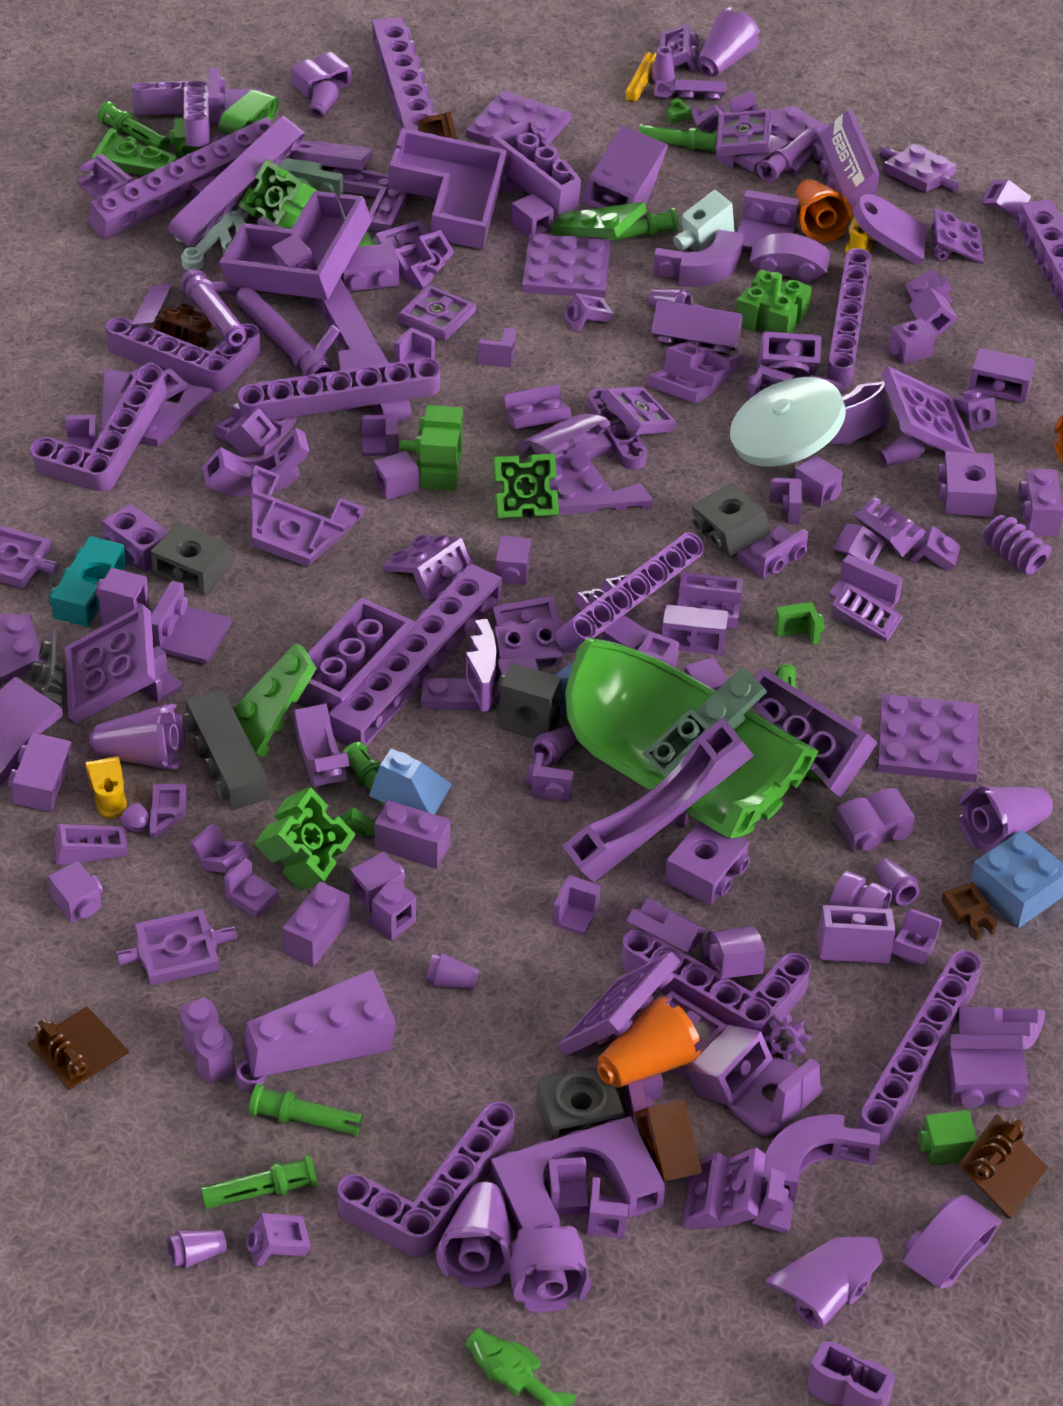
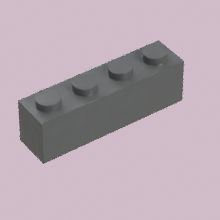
[182,688,269,811]

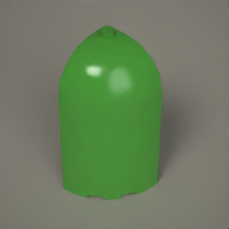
[565,638,819,839]

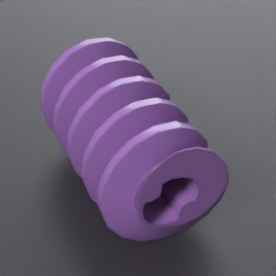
[983,515,1052,575]

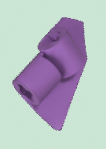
[765,1237,883,1329]

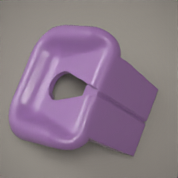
[727,1058,823,1136]

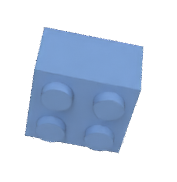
[970,830,1063,928]

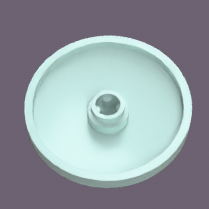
[730,377,846,467]

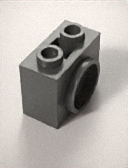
[691,483,770,556]
[151,522,232,596]
[496,663,563,739]
[536,1067,624,1141]

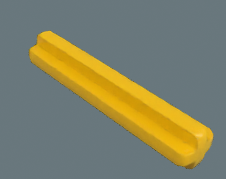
[625,52,656,102]

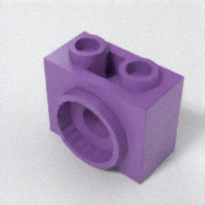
[757,331,821,378]
[937,452,997,517]
[664,821,750,906]

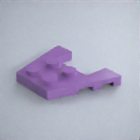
[771,106,828,177]
[101,369,213,447]
[549,433,653,515]
[250,465,365,567]
[0,614,40,682]

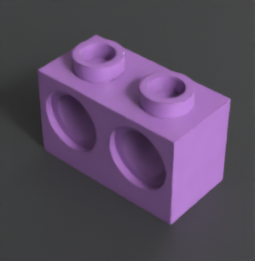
[102,503,169,572]

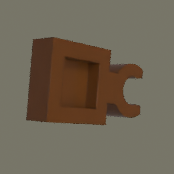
[941,882,997,940]

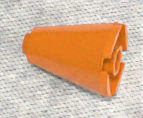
[795,179,853,243]
[597,996,701,1088]

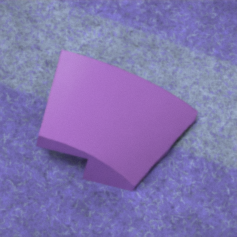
[372,220,454,291]
[647,343,743,403]
[516,414,610,459]
[0,677,63,784]
[951,1007,1045,1050]

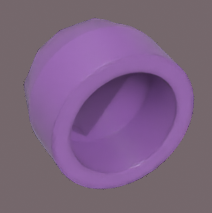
[120,803,150,833]
[236,1060,266,1093]

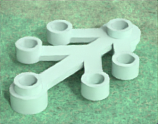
[175,203,248,270]

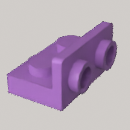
[660,24,700,72]
[503,384,571,429]
[737,526,808,579]

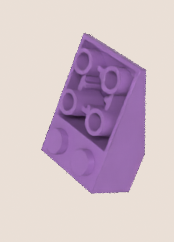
[582,125,668,219]

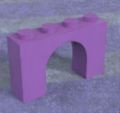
[491,1116,665,1239]

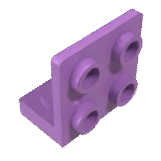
[208,68,262,124]
[737,190,799,251]
[382,534,472,600]
[151,581,231,664]

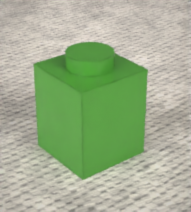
[918,1110,978,1166]

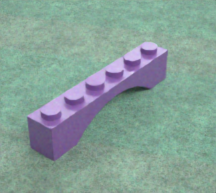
[562,718,754,882]

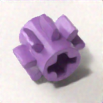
[764,1014,812,1061]

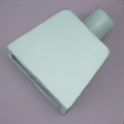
[673,190,734,252]

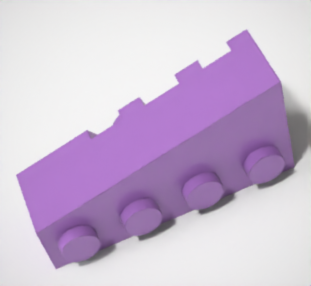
[490,117,581,216]
[754,667,878,798]
[243,969,396,1078]

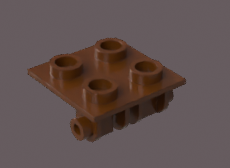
[154,303,215,347]
[27,1006,129,1090]
[958,1114,1048,1219]

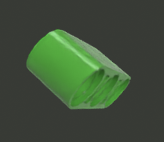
[218,89,279,136]

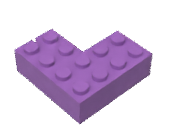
[388,128,507,250]
[219,191,372,300]

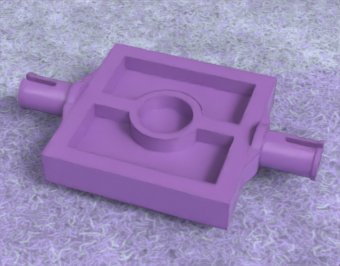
[880,144,960,193]
[0,526,60,588]
[116,909,237,986]

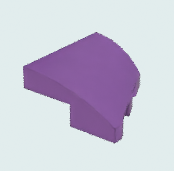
[626,898,707,952]

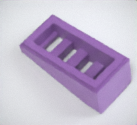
[832,583,902,642]
[54,824,128,865]

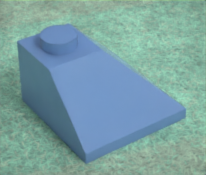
[369,749,452,814]

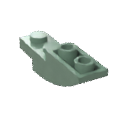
[254,159,344,201]
[642,666,767,778]

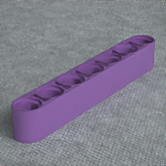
[167,116,305,247]
[826,248,871,389]
[238,358,441,420]
[555,532,704,653]
[859,950,982,1147]

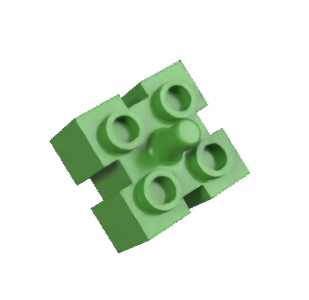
[238,159,317,229]
[736,269,812,333]
[399,405,463,491]
[491,454,559,520]
[254,787,356,891]

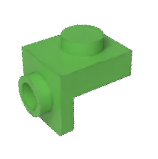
[169,118,202,158]
[774,602,824,645]

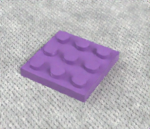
[466,90,571,145]
[522,234,611,298]
[881,366,975,453]
[65,605,155,723]
[877,694,978,782]
[557,951,681,1056]

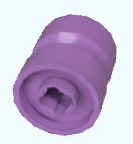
[829,870,892,909]

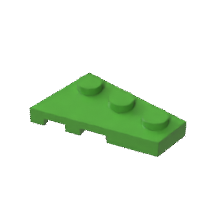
[91,127,177,176]
[550,202,647,238]
[233,643,317,757]

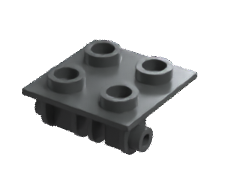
[28,629,63,707]

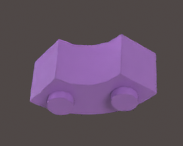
[750,233,831,284]
[830,381,891,446]
[699,926,766,979]
[902,1194,1003,1289]

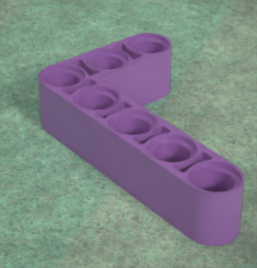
[132,81,210,147]
[106,317,260,393]
[30,364,167,492]
[621,929,811,1037]
[337,1102,515,1257]

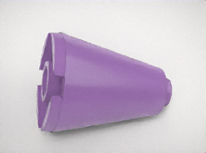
[697,8,761,77]
[89,704,186,770]
[959,786,1053,853]
[436,1182,512,1288]

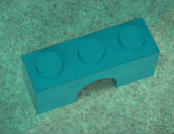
[49,536,126,627]

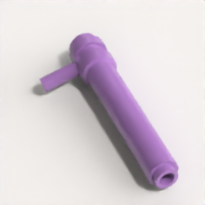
[181,269,246,346]
[236,287,340,376]

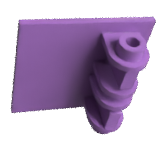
[931,208,984,263]

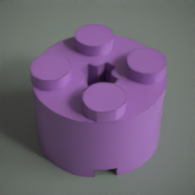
[509,1226,591,1313]

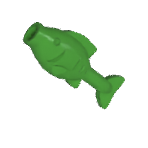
[465,1328,576,1406]

